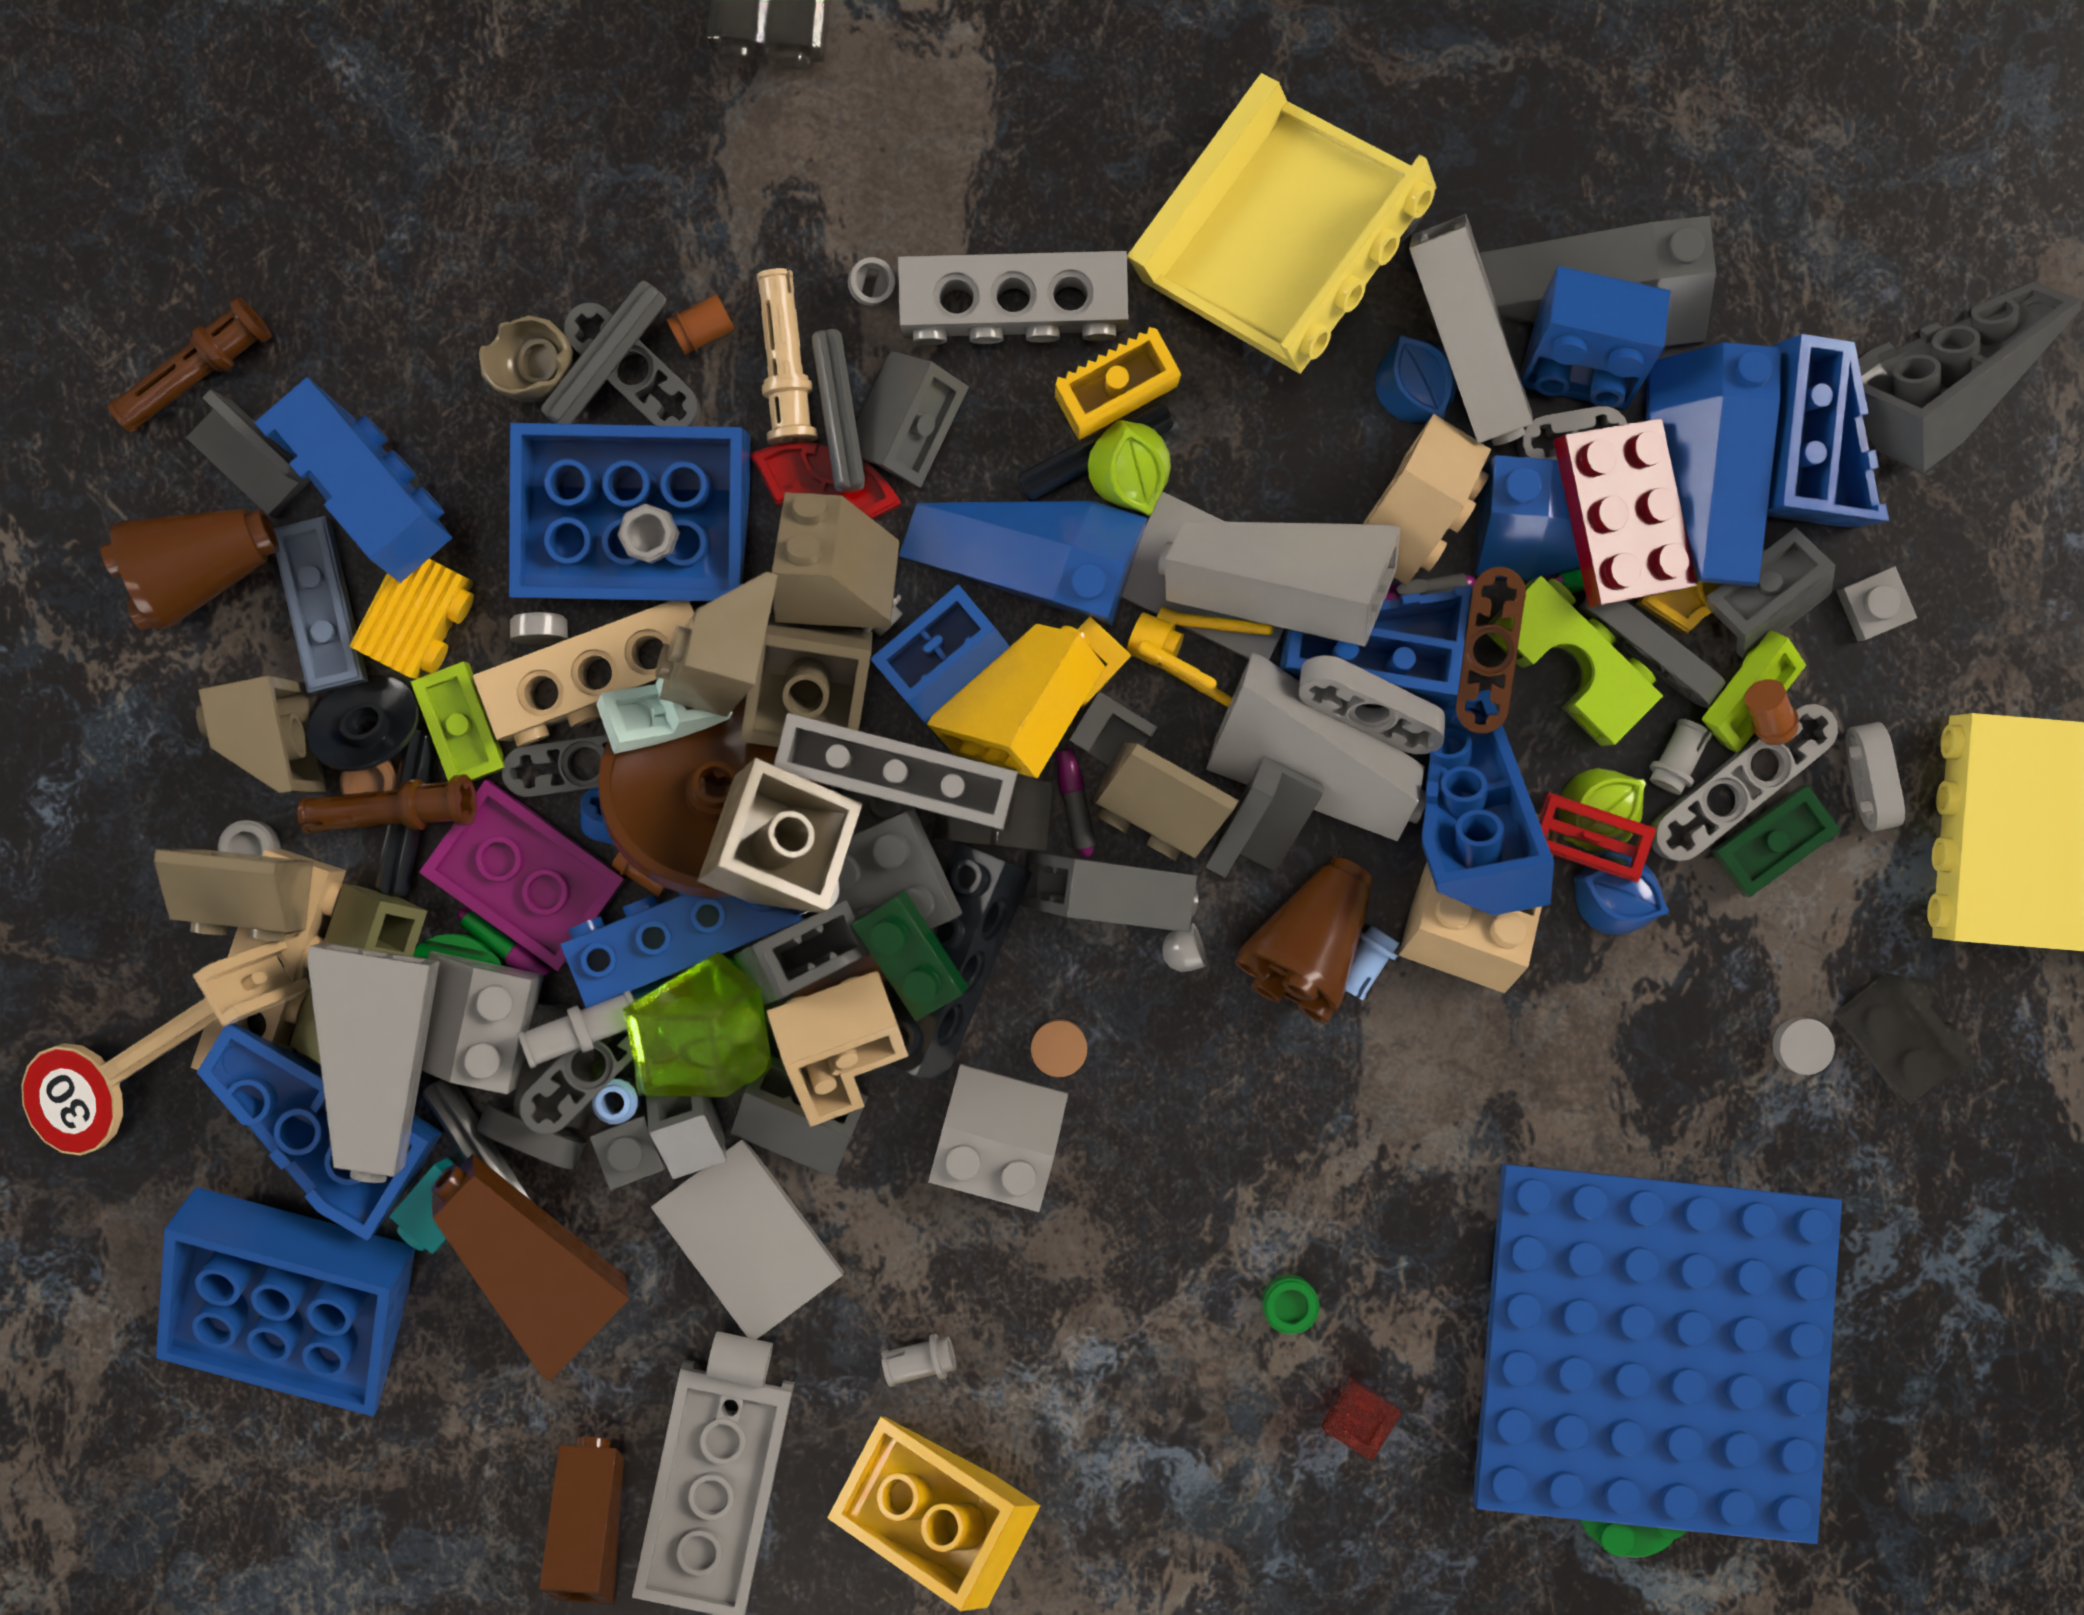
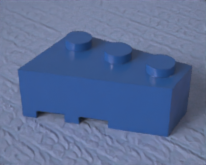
[254,377,453,583]

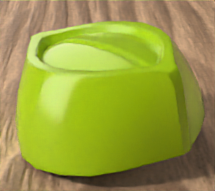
[1088,420,1171,516]
[1558,768,1646,852]

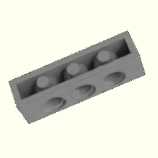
[898,251,1129,345]

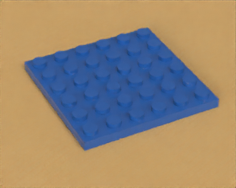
[1473,1163,1842,1544]

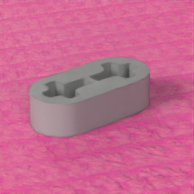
[1517,406,1627,460]
[1845,722,1905,832]

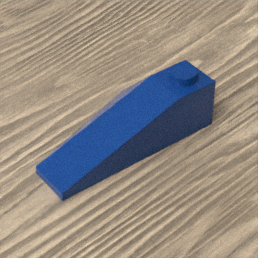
[1646,342,1781,587]
[1474,455,1580,581]
[899,501,1147,627]
[1422,690,1554,916]
[196,1023,443,1241]

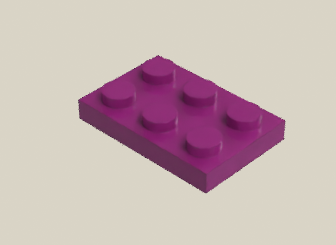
[419,780,628,971]

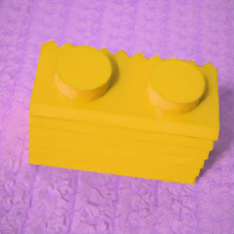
[1055,327,1181,440]
[349,558,474,679]

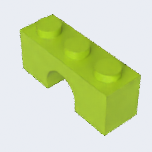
[1487,576,1663,746]

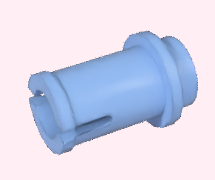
[1346,925,1399,1000]
[592,1077,642,1124]

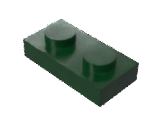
[1710,785,1841,897]
[851,890,968,1021]

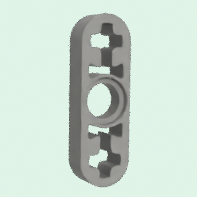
[1299,656,1445,754]

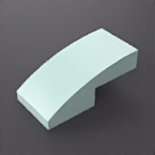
[596,678,733,754]

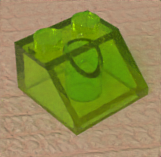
[623,951,773,1097]

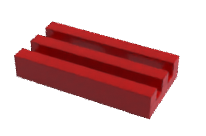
[1536,792,1656,883]

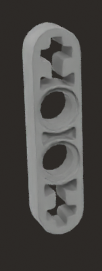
[1651,704,1838,861]

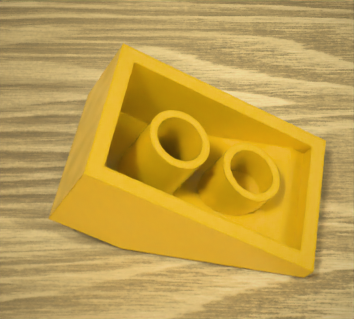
[827,1417,1041,1611]

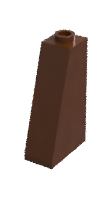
[431,1154,630,1382]

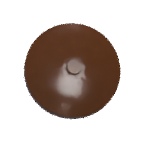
[598,694,831,898]

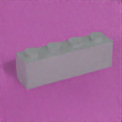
[774,713,1018,830]

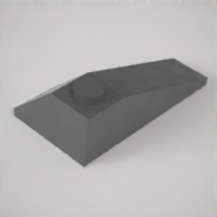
[1479,216,1716,348]

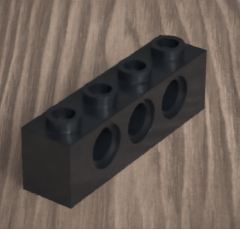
[889,842,1032,1081]

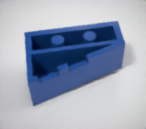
[1767,334,1889,529]
[1279,585,1473,710]

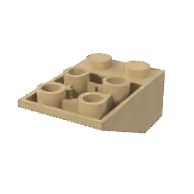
[1398,830,1558,993]

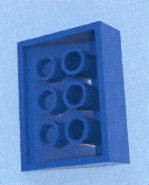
[509,423,750,601]
[156,1187,415,1417]

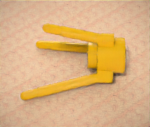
[1127,606,1275,707]

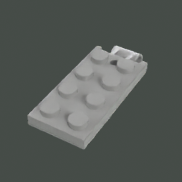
[632,1331,795,1615]

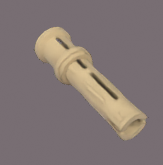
[757,268,818,445]

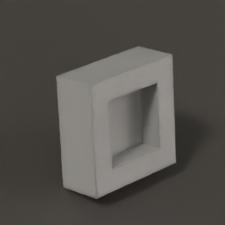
[1836,566,1917,642]

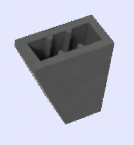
[1019,851,1198,932]
[733,900,870,1006]

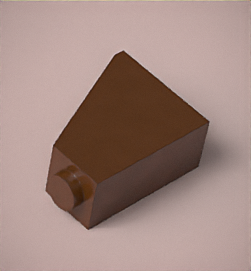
[539,1437,624,1605]

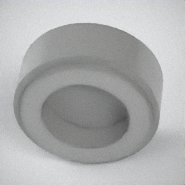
[510,612,568,645]
[218,820,281,856]
[1773,1017,1835,1075]

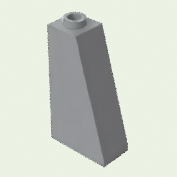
[1409,214,1533,445]
[1158,521,1401,647]
[1206,652,1426,841]
[307,942,440,1183]

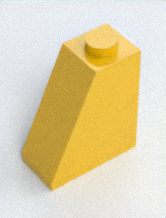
[927,624,1105,779]

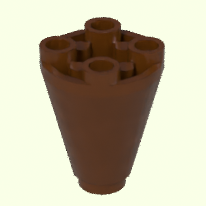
[100,508,279,631]
[1235,857,1373,1024]

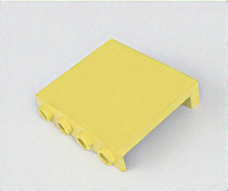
[1127,73,1437,374]
[1927,713,2084,951]

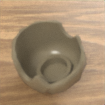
[479,315,573,403]

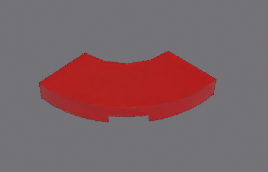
[749,442,902,520]

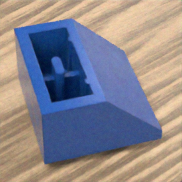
[1520,266,1671,410]
[870,584,1010,749]

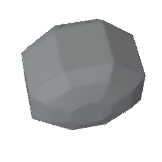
[618,504,679,564]

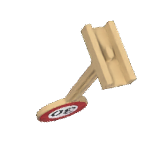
[21,941,311,1156]

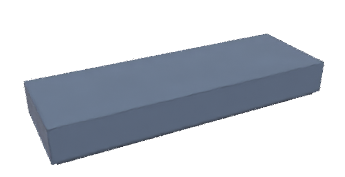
[274,516,368,695]

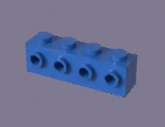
[560,892,803,1008]

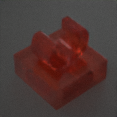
[1321,1377,1402,1461]

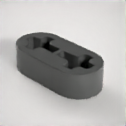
[476,1100,587,1169]

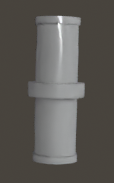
[517,990,642,1069]

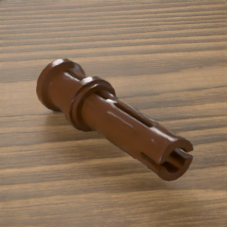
[107,296,272,433]
[297,774,477,834]

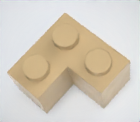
[1363,413,1491,585]
[767,970,908,1127]

